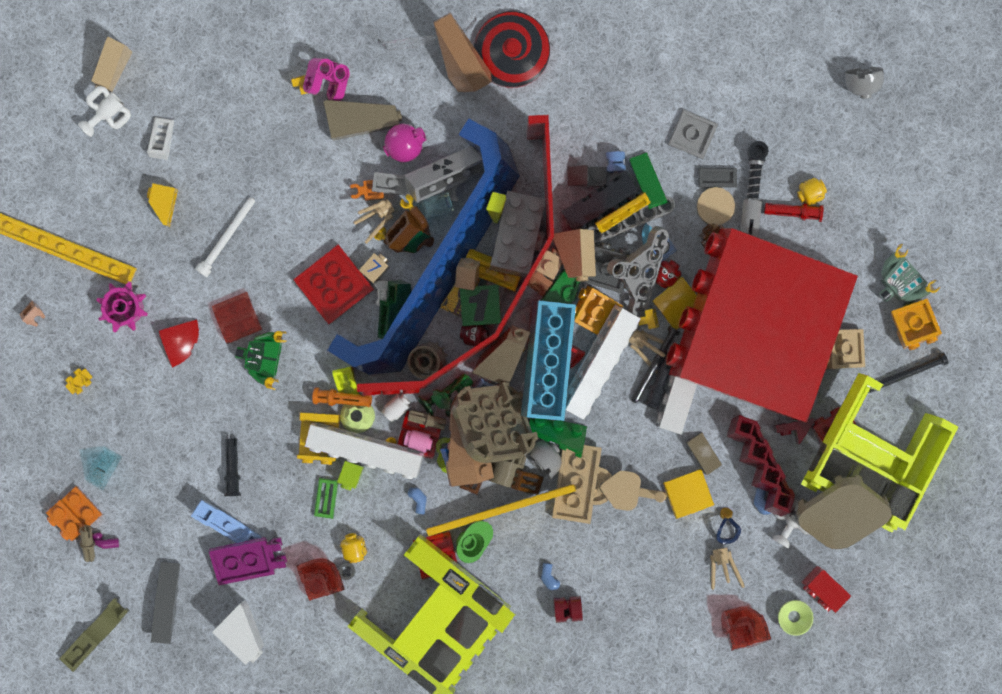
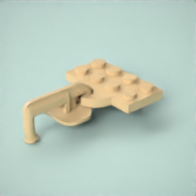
[552,445,667,524]

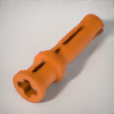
[312,387,372,407]

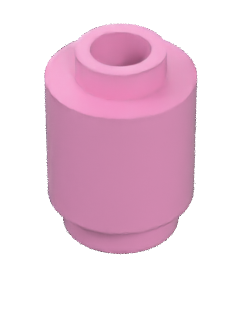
[404,430,433,453]

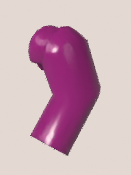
[92,532,119,549]

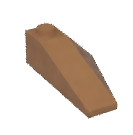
[434,12,492,92]
[446,407,494,487]

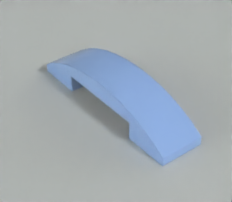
[191,500,263,543]

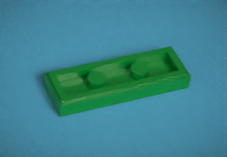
[629,152,667,209]

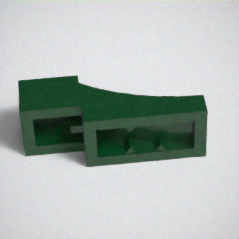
[377,280,412,339]

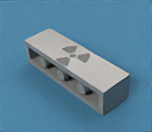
[404,146,484,202]

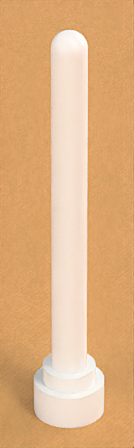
[195,197,255,277]

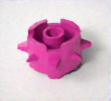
[96,281,148,333]

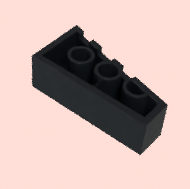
[561,171,639,230]

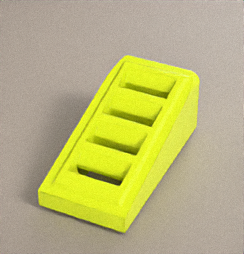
[486,192,506,223]

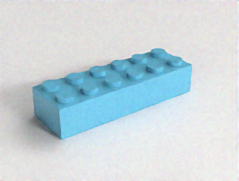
[521,301,576,421]

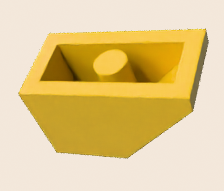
[147,183,178,227]

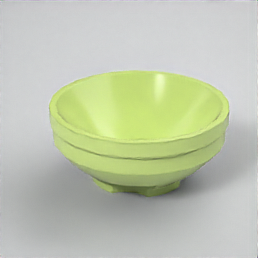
[340,399,375,433]
[778,600,814,636]

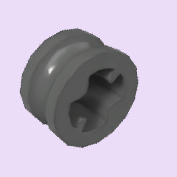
[338,562,355,580]

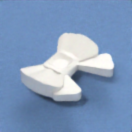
[374,280,392,306]

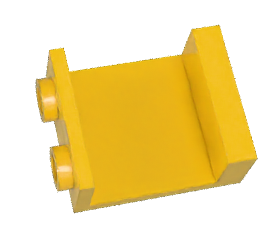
[297,412,340,465]

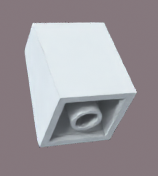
[212,600,264,665]

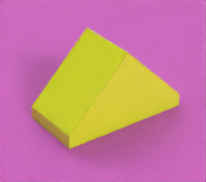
[332,366,359,394]

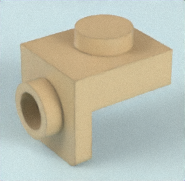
[537,248,562,280]

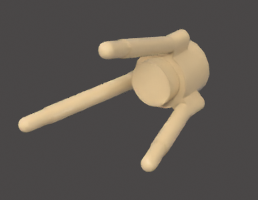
[354,199,395,244]
[629,329,665,374]
[710,547,745,590]

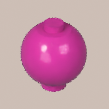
[383,124,427,162]

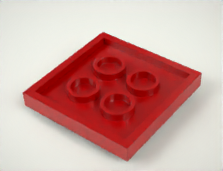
[293,244,374,325]

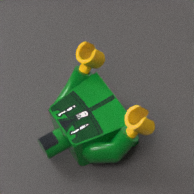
[235,331,287,390]

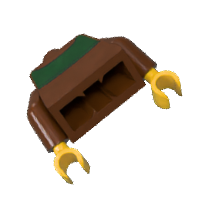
[374,194,434,253]

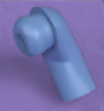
[408,487,427,514]
[754,488,770,515]
[541,563,560,590]

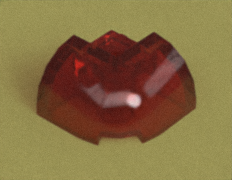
[296,558,345,601]
[721,606,771,651]

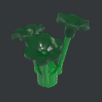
[417,373,473,418]

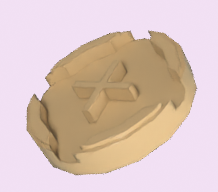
[697,187,735,225]

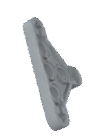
[607,226,669,318]

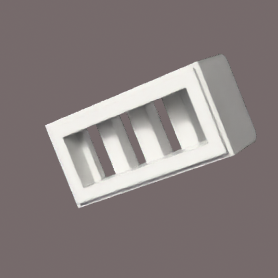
[147,117,174,160]

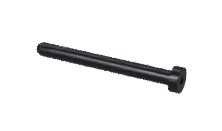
[632,326,681,403]
[869,352,949,392]

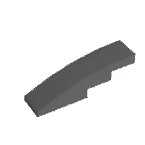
[151,562,181,644]

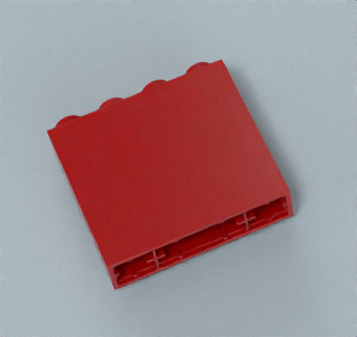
[666,228,858,423]

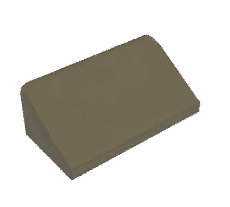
[686,433,722,475]

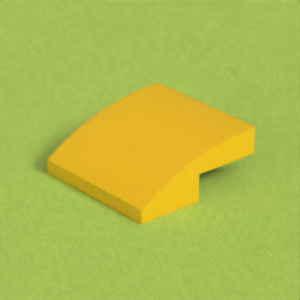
[652,277,697,329]
[663,469,714,519]

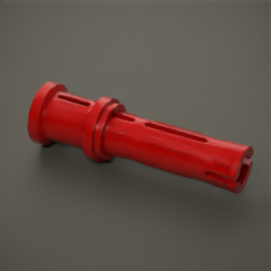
[764,202,824,222]

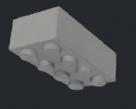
[489,191,545,278]

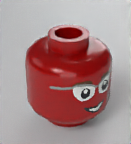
[655,259,682,289]

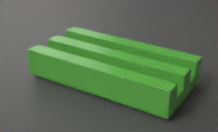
[314,478,338,519]

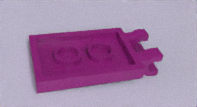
[209,537,287,585]

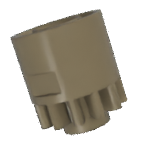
[408,341,448,379]
[488,456,527,488]

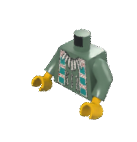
[878,244,941,302]

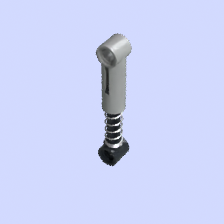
[740,141,769,238]

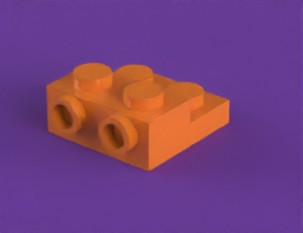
[46,486,103,541]

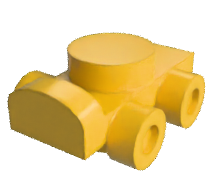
[65,368,93,395]

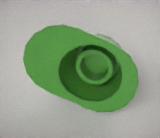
[456,521,493,563]

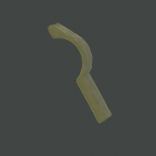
[60,597,129,672]

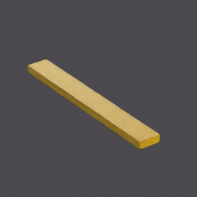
[0,213,137,284]
[426,484,577,536]

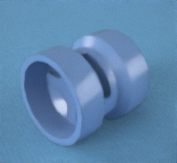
[606,151,626,173]

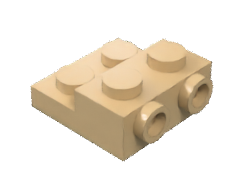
[826,329,865,369]

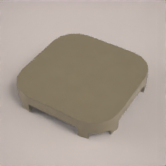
[451,382,538,463]
[796,474,892,549]

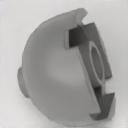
[845,67,884,99]
[526,442,562,479]

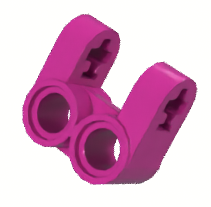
[303,58,350,101]

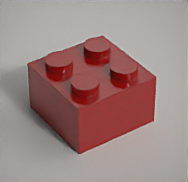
[801,566,851,613]

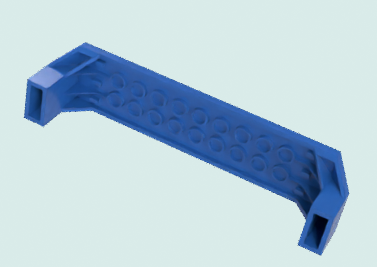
[327,118,520,375]

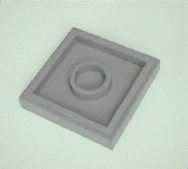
[668,109,718,160]

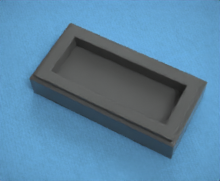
[698,168,737,188]

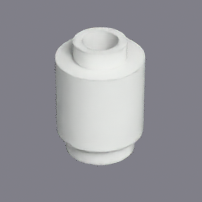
[382,394,410,422]

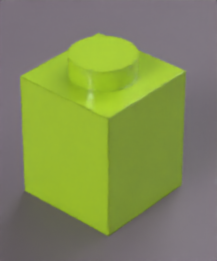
[337,460,364,491]

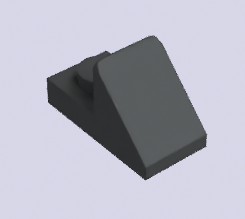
[568,165,607,187]

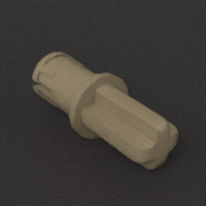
[408,410,447,431]
[79,525,95,562]

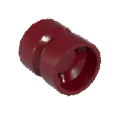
[554,596,583,623]

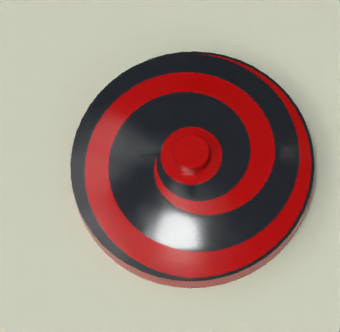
[474,11,550,88]

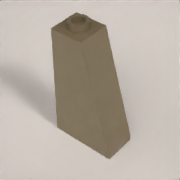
[324,100,403,141]
[473,325,530,384]

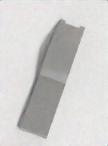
[372,172,460,202]

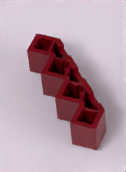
[727,415,795,516]

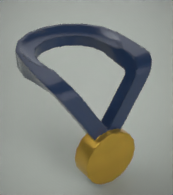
[716,508,742,544]

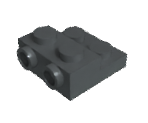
[585,242,631,294]

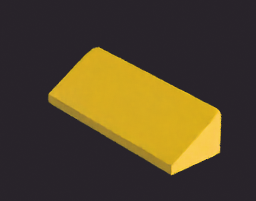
[595,192,650,233]
[466,249,521,291]

